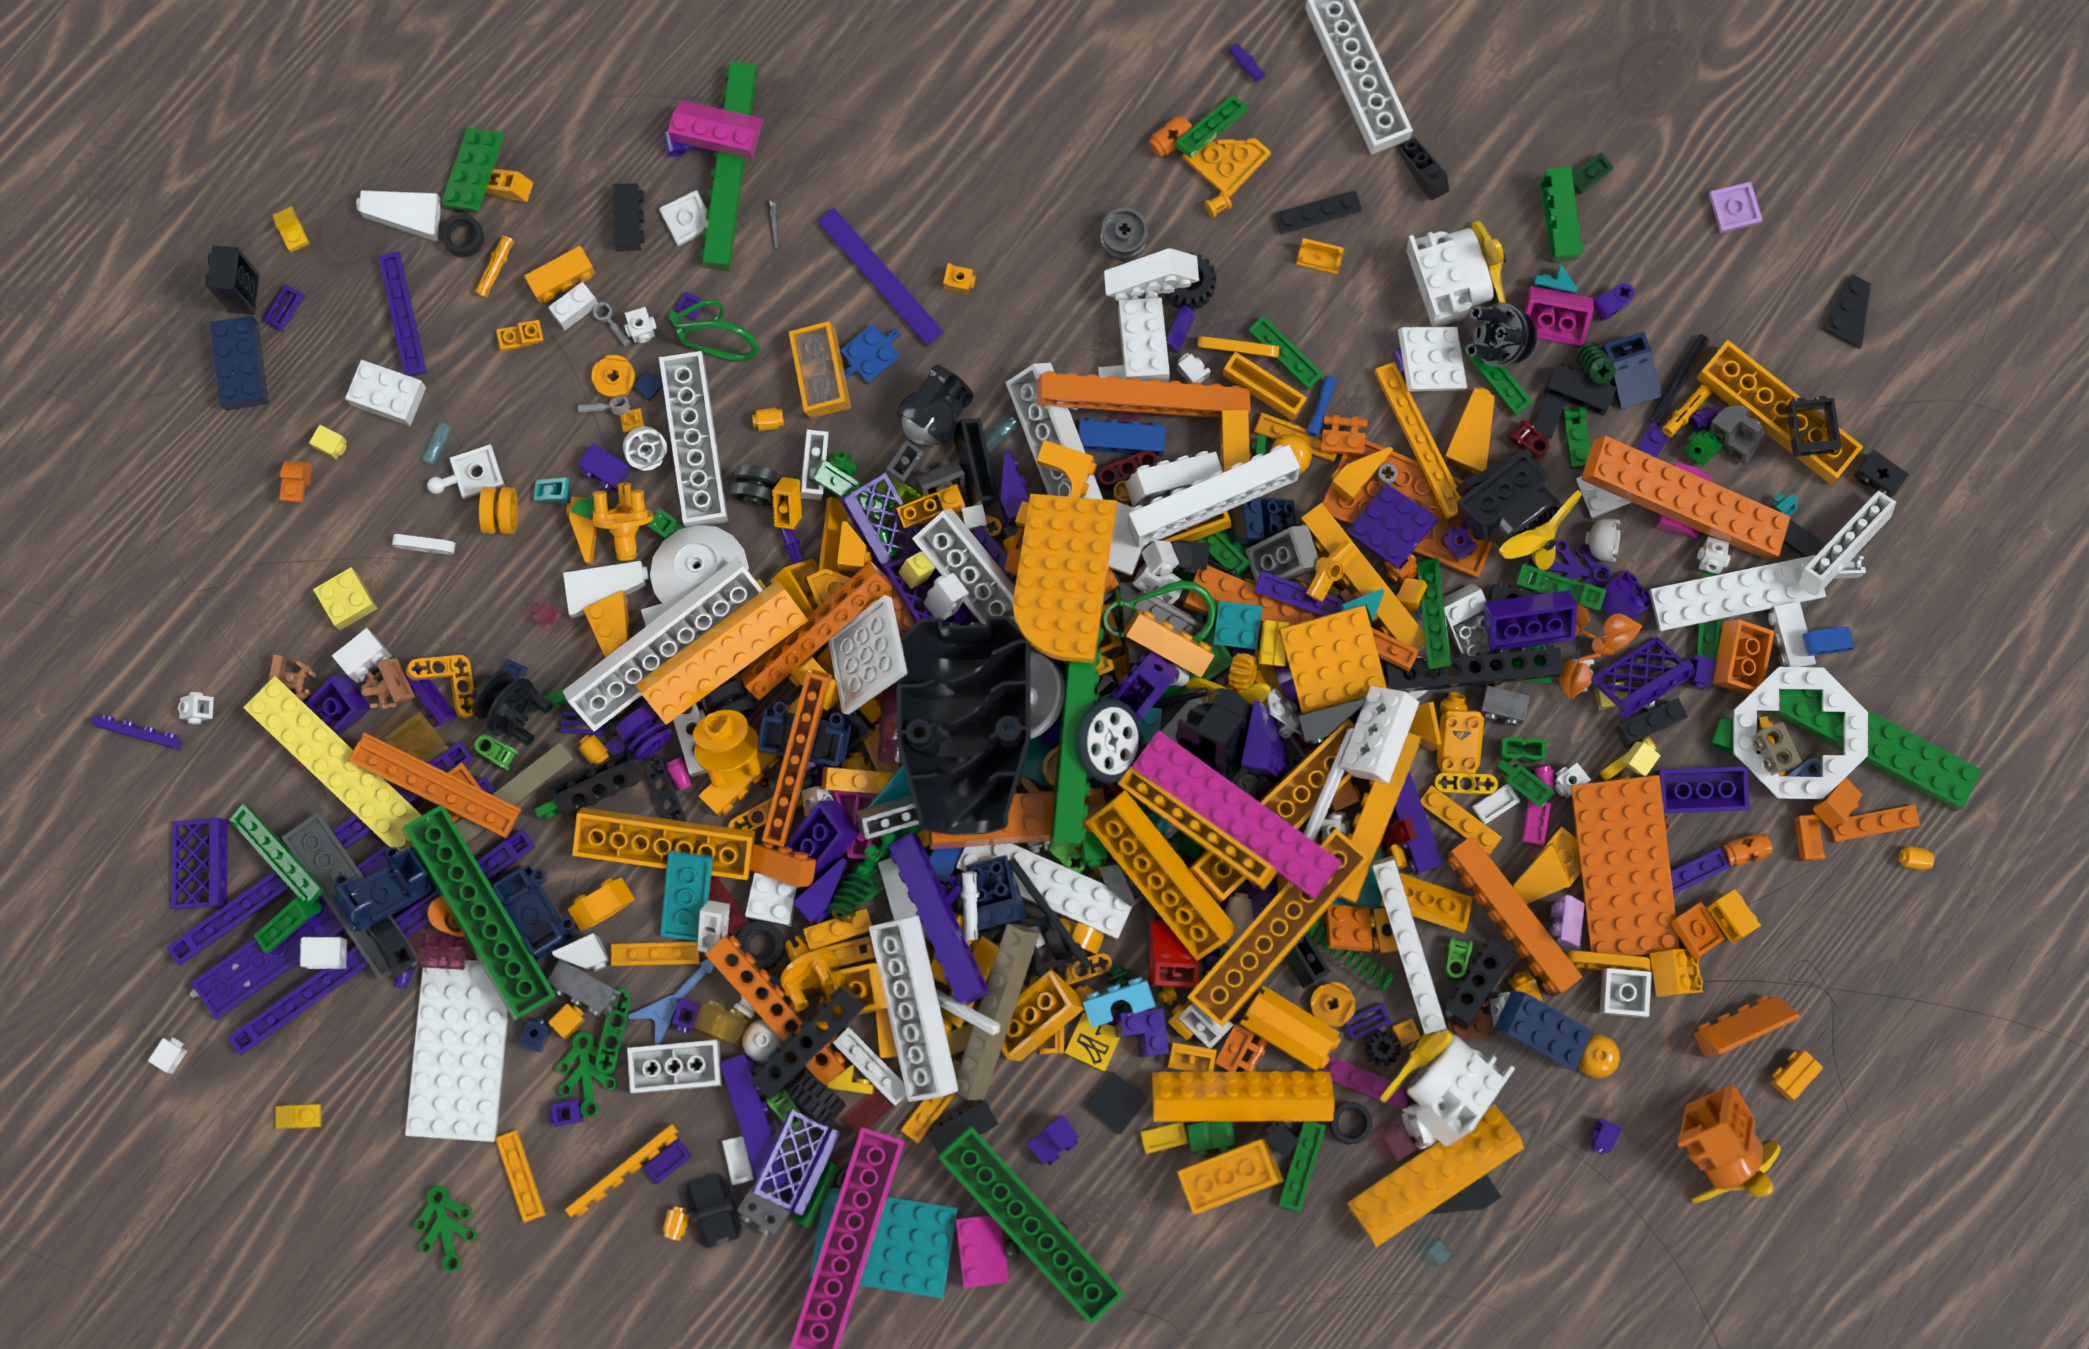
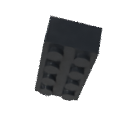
[205,245,260,315]

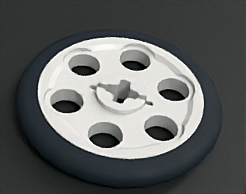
[1077,698,1143,783]

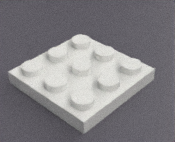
[1398,327,1467,392]

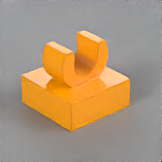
[620,408,644,435]

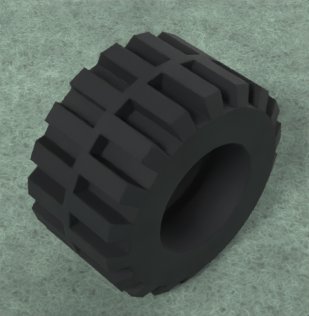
[1164,252,1217,311]
[786,1070,846,1127]

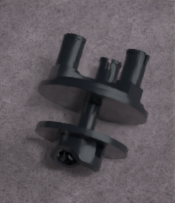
[1466,303,1537,367]
[472,670,553,746]

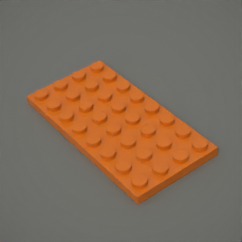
[1322,440,1492,579]
[1570,775,1680,956]

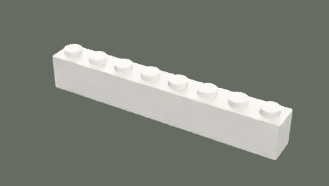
[1372,855,1446,1034]

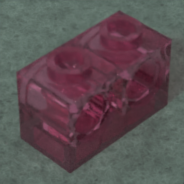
[419,933,470,970]

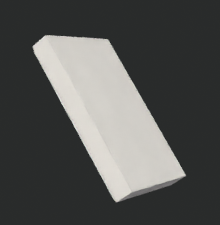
[1109,502,1143,576]

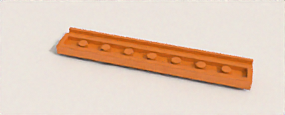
[348,733,522,839]

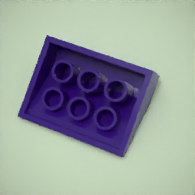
[1241,700,1292,783]

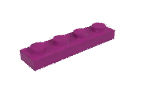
[1323,1056,1410,1110]

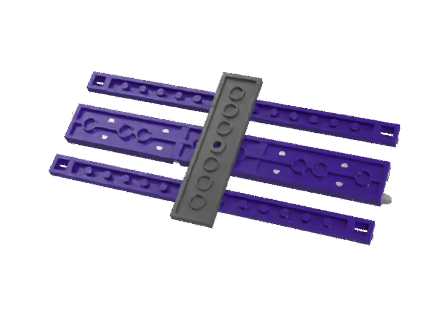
[166,741,536,1056]

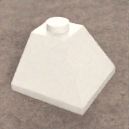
[552,933,610,972]

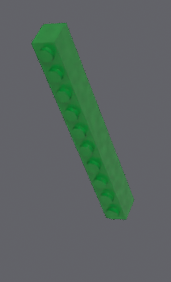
[700,61,757,271]

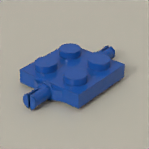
[840,324,901,384]

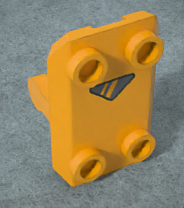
[1437,710,1484,774]

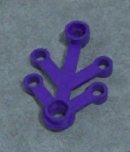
[1528,540,1612,586]

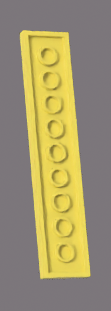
[244,676,422,852]

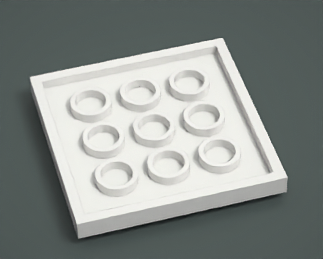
[828,595,907,714]

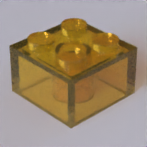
[385,712,450,763]
[693,1000,749,1046]

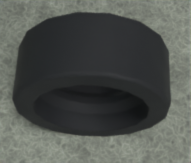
[442,214,484,257]
[1329,1102,1373,1145]

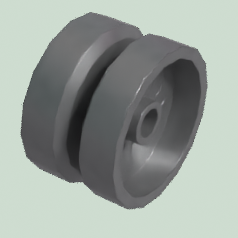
[1101,207,1148,261]

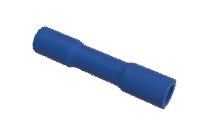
[1306,376,1337,438]

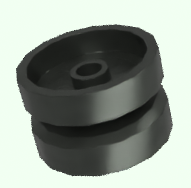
[730,464,782,507]

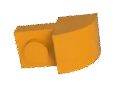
[1060,917,1105,955]

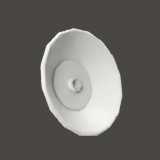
[650,525,749,609]

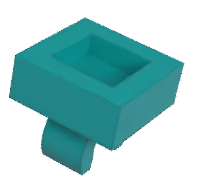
[1773,493,1798,516]

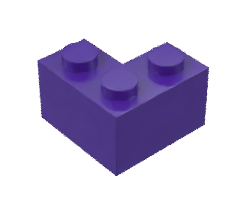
[1114,1009,1169,1058]
[1027,1115,1079,1166]

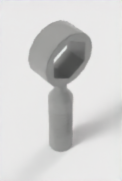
[593,302,631,346]
[578,396,630,415]

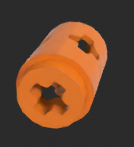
[1148,115,1193,158]
[1723,833,1773,867]

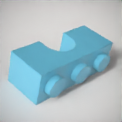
[1083,977,1155,1028]

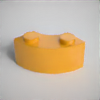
[788,656,840,711]
[568,878,635,932]

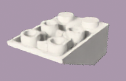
[1444,583,1490,656]

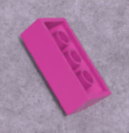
[668,101,764,159]

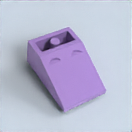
[1547,895,1584,949]

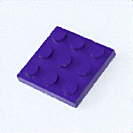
[1346,483,1438,570]

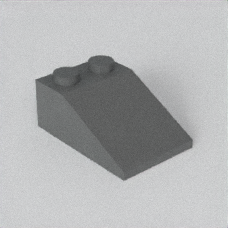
[916,461,965,497]
[1298,697,1364,744]

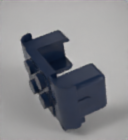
[757,700,852,769]
[330,847,432,932]
[492,865,577,963]

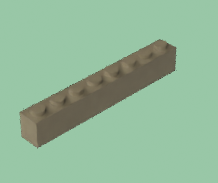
[954,924,1040,1100]

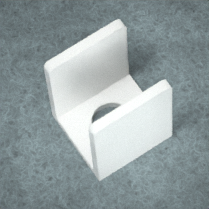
[300,937,347,969]

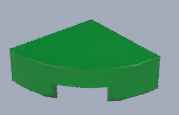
[571,498,595,521]

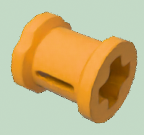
[1204,191,1232,218]

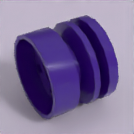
[615,704,674,761]

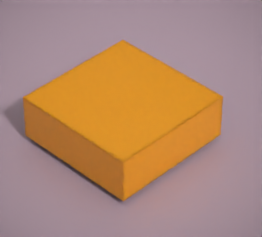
[1391,1018,1421,1047]

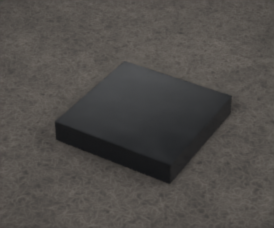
[1086,1072,1148,1135]

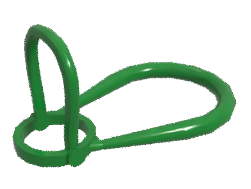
[1103,580,1217,643]

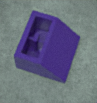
[1601,570,1652,620]

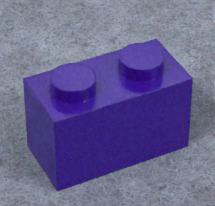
[578,443,631,492]

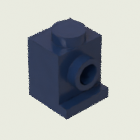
[518,1017,551,1053]

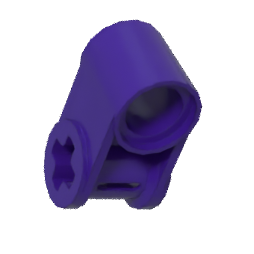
[1593,283,1634,321]

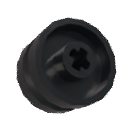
[701,680,757,718]

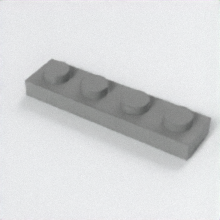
[1134,589,1205,636]

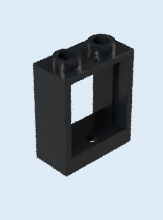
[1786,396,1841,457]
[821,700,877,758]
[1017,916,1074,979]

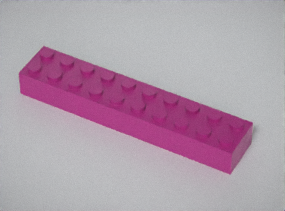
[1132,730,1341,900]
[790,1127,905,1349]

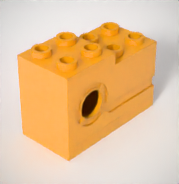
[1178,1139,1284,1215]

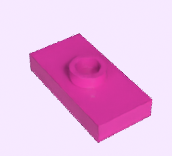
[1521,800,1551,847]

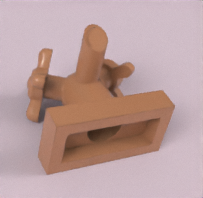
[268,655,316,700]
[361,658,415,710]

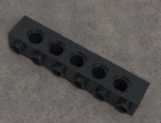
[751,984,867,1099]

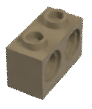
[1753,722,1802,776]

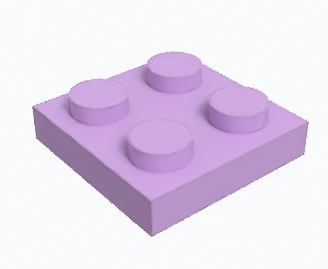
[1709,182,1763,233]

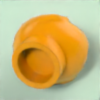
[1440,692,1468,714]

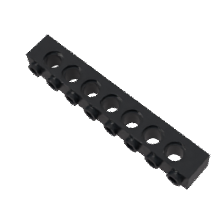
[1384,645,1564,692]

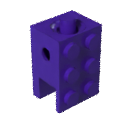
[1108,651,1180,722]

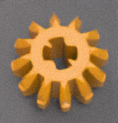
[1228,653,1258,691]

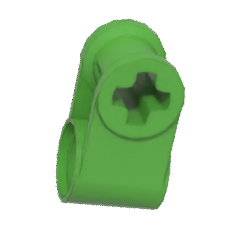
[475,735,519,771]
[1047,845,1085,874]
[1444,936,1473,980]
[765,1086,805,1127]

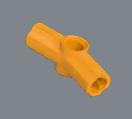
[1306,540,1359,602]

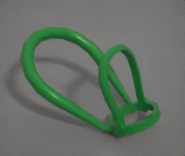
[668,299,759,362]

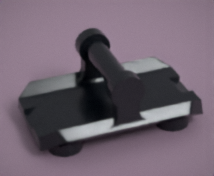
[684,1174,742,1249]

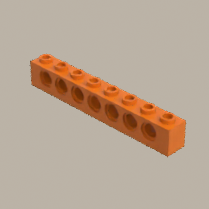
[740,561,890,700]
[705,934,845,1085]

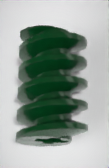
[1576,342,1616,384]
[828,874,872,923]
[1103,966,1134,1014]

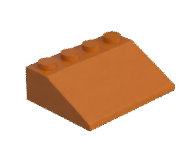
[1693,994,1800,1058]

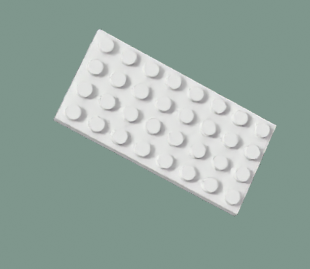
[405,957,509,1142]

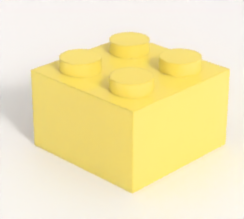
[313,567,378,631]

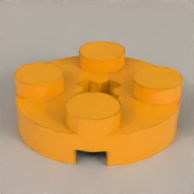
[592,355,635,398]
[1311,982,1356,1027]

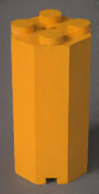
[1239,985,1341,1071]

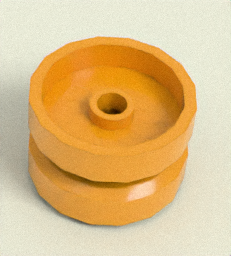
[479,486,518,535]

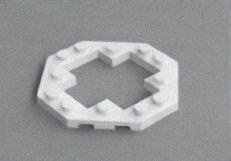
[1733,667,1868,799]

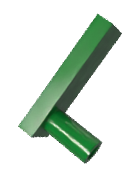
[254,897,322,954]

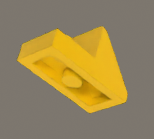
[273,206,310,253]
[828,1064,874,1095]
[276,1104,322,1129]

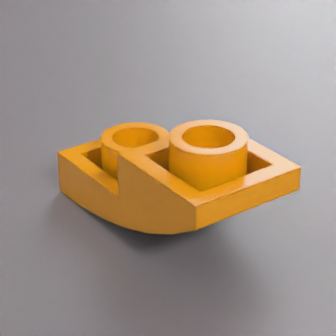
[496,320,544,352]

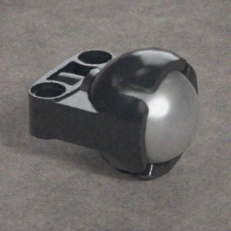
[896,364,973,447]

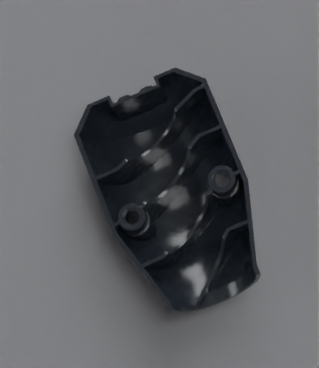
[896,615,1031,835]

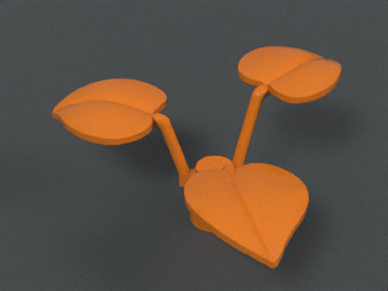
[1559,603,1642,699]

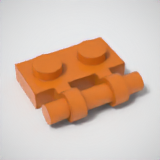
[1321,414,1368,456]
[1214,1024,1268,1072]

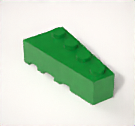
[1539,166,1583,263]

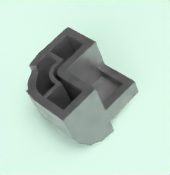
[1710,405,1766,465]

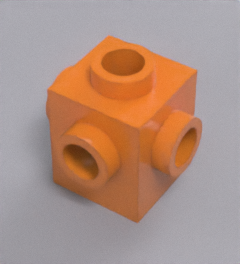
[1384,554,1418,584]

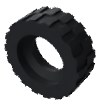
[737,921,785,970]

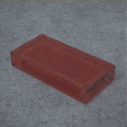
[845,1089,893,1135]

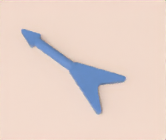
[628,959,715,1045]

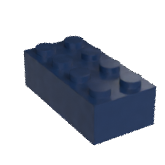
[210,315,269,411]
[1493,990,1593,1071]

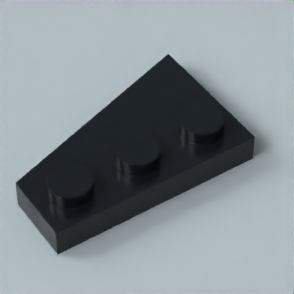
[1822,274,1871,349]

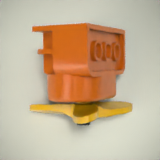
[1678,1084,1781,1204]

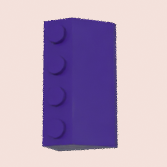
[1484,590,1577,652]
[1655,766,1750,814]

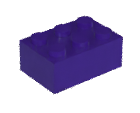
[785,800,860,878]

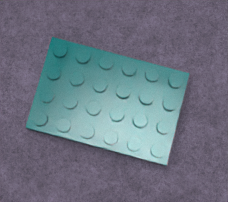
[810,1188,958,1298]

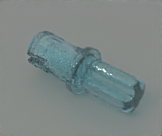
[986,416,1019,453]
[422,423,451,465]

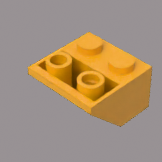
[1650,949,1703,997]

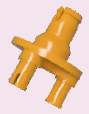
[592,482,654,561]
[780,936,840,1011]

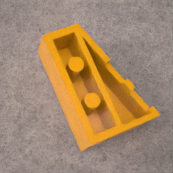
[583,590,631,658]

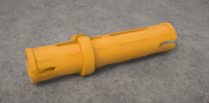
[474,235,514,298]
[1662,385,1711,437]

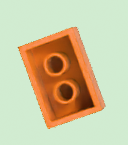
[1712,619,1775,695]

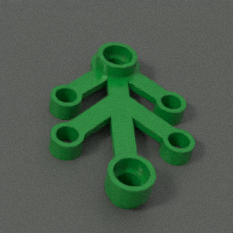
[854,824,923,879]
[556,1031,618,1118]
[414,1186,477,1272]

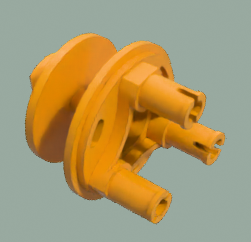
[693,710,762,788]

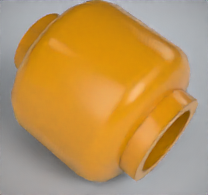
[844,753,871,771]

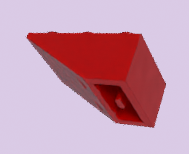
[1148,920,1199,989]

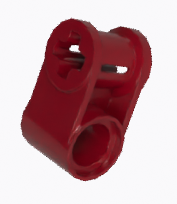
[1508,420,1550,460]

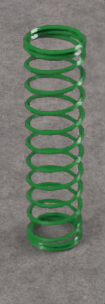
[1307,920,1395,992]

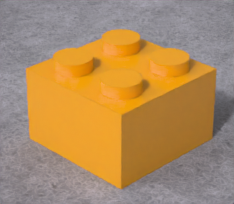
[832,963,887,1015]

